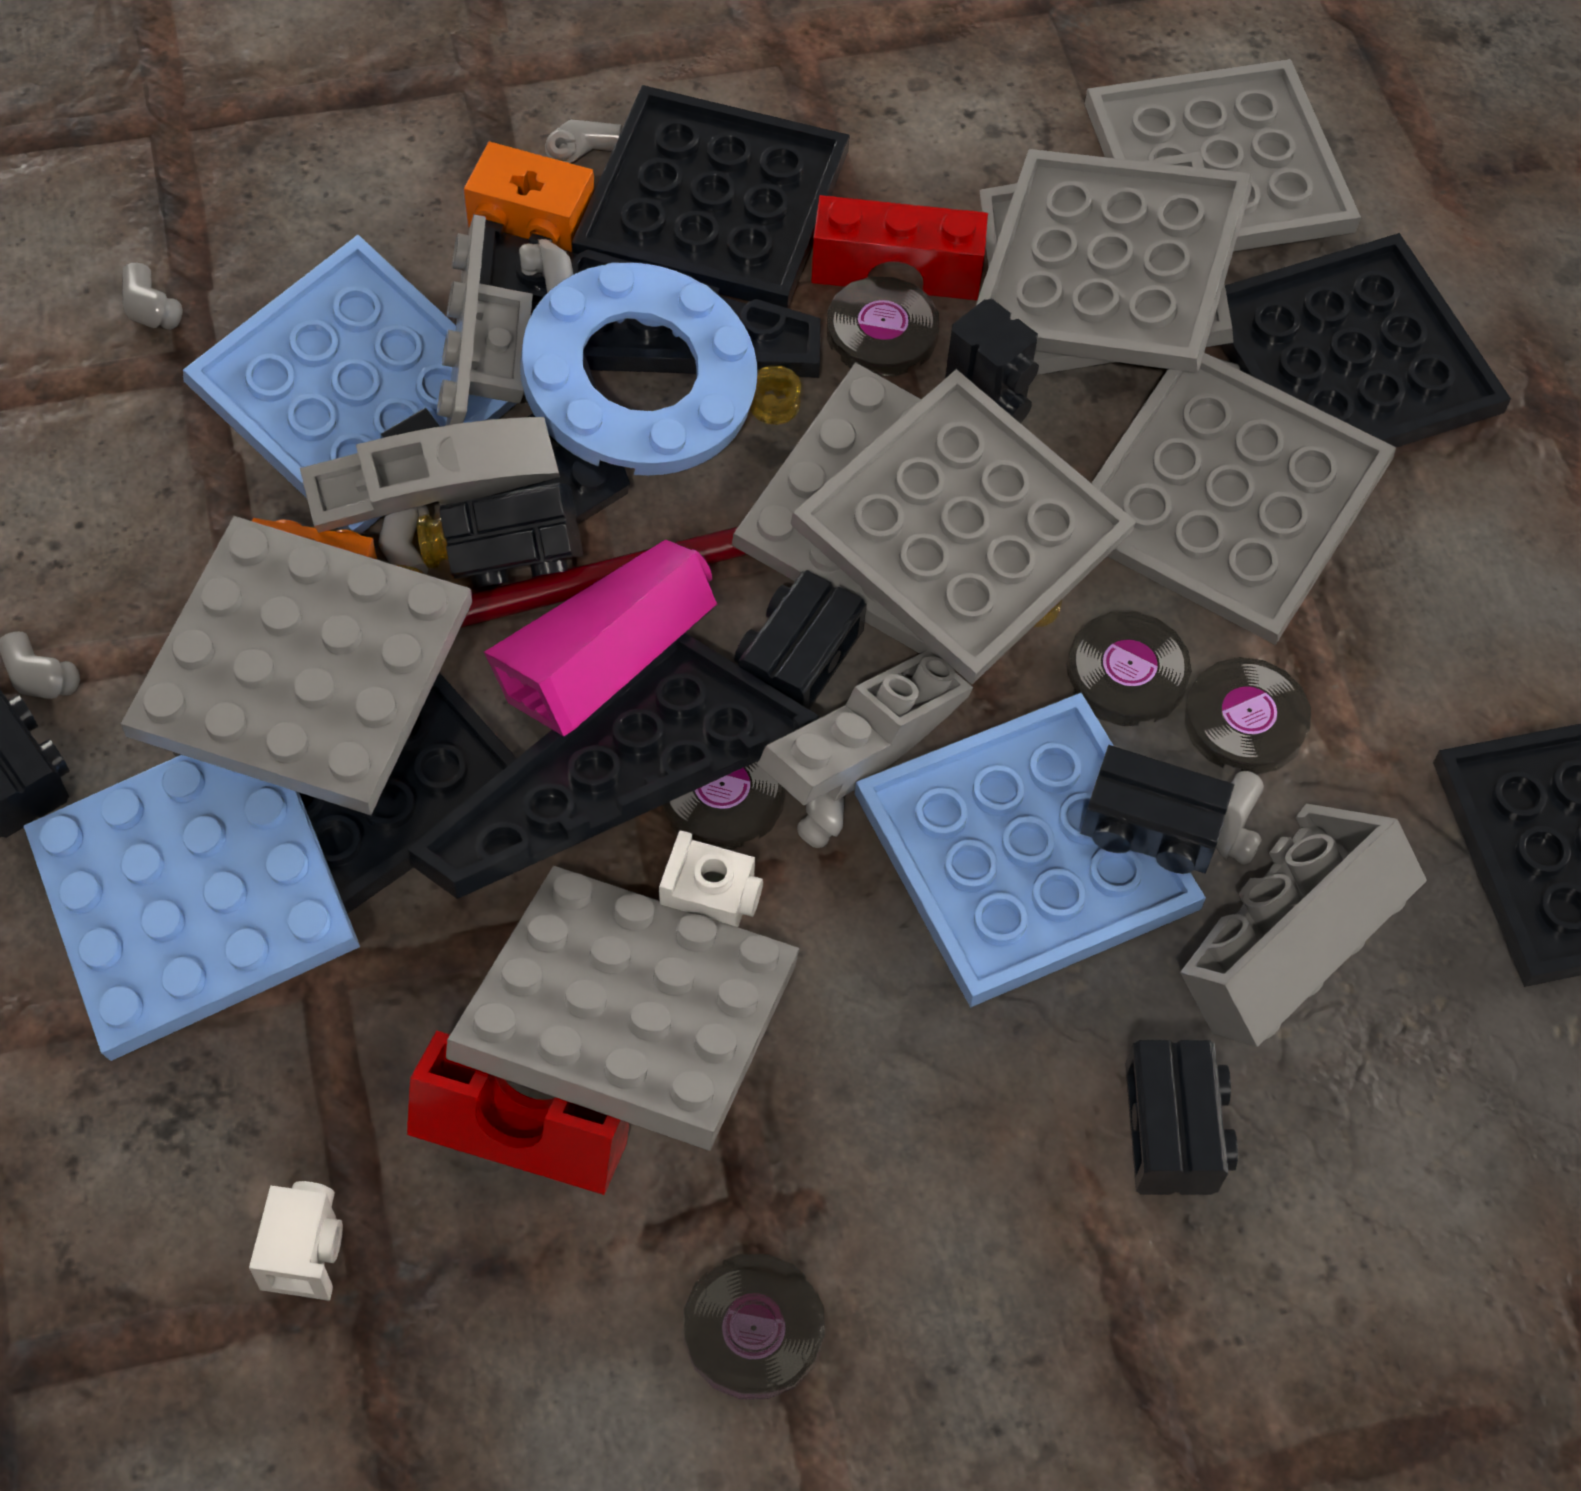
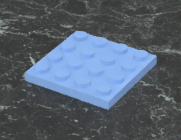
[183,235,517,535]
[855,693,1206,1008]
[24,755,360,1061]

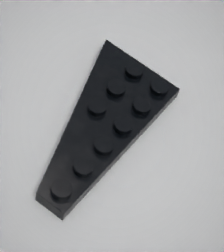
[479,219,821,378]
[407,633,819,899]

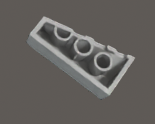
[1180,803,1427,1047]

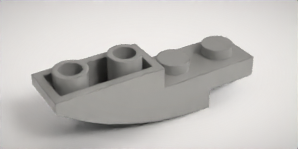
[300,417,560,533]
[758,650,973,805]

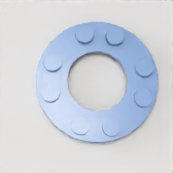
[520,263,757,476]

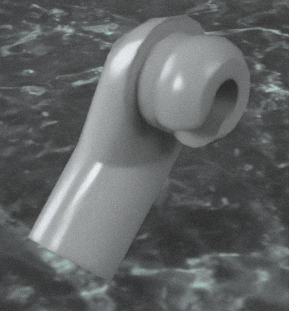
[545,119,622,163]
[519,239,574,293]
[378,505,430,575]
[1216,771,1264,865]
[797,793,844,848]

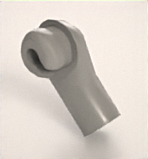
[122,263,183,330]
[0,631,80,699]

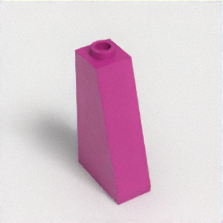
[484,539,717,736]

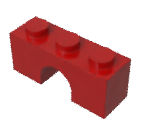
[811,195,988,301]
[407,1030,629,1195]

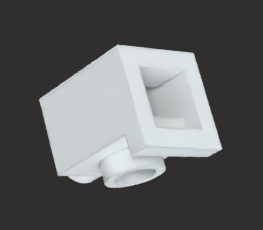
[659,830,763,927]
[249,1181,343,1301]

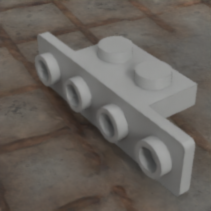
[437,214,533,426]

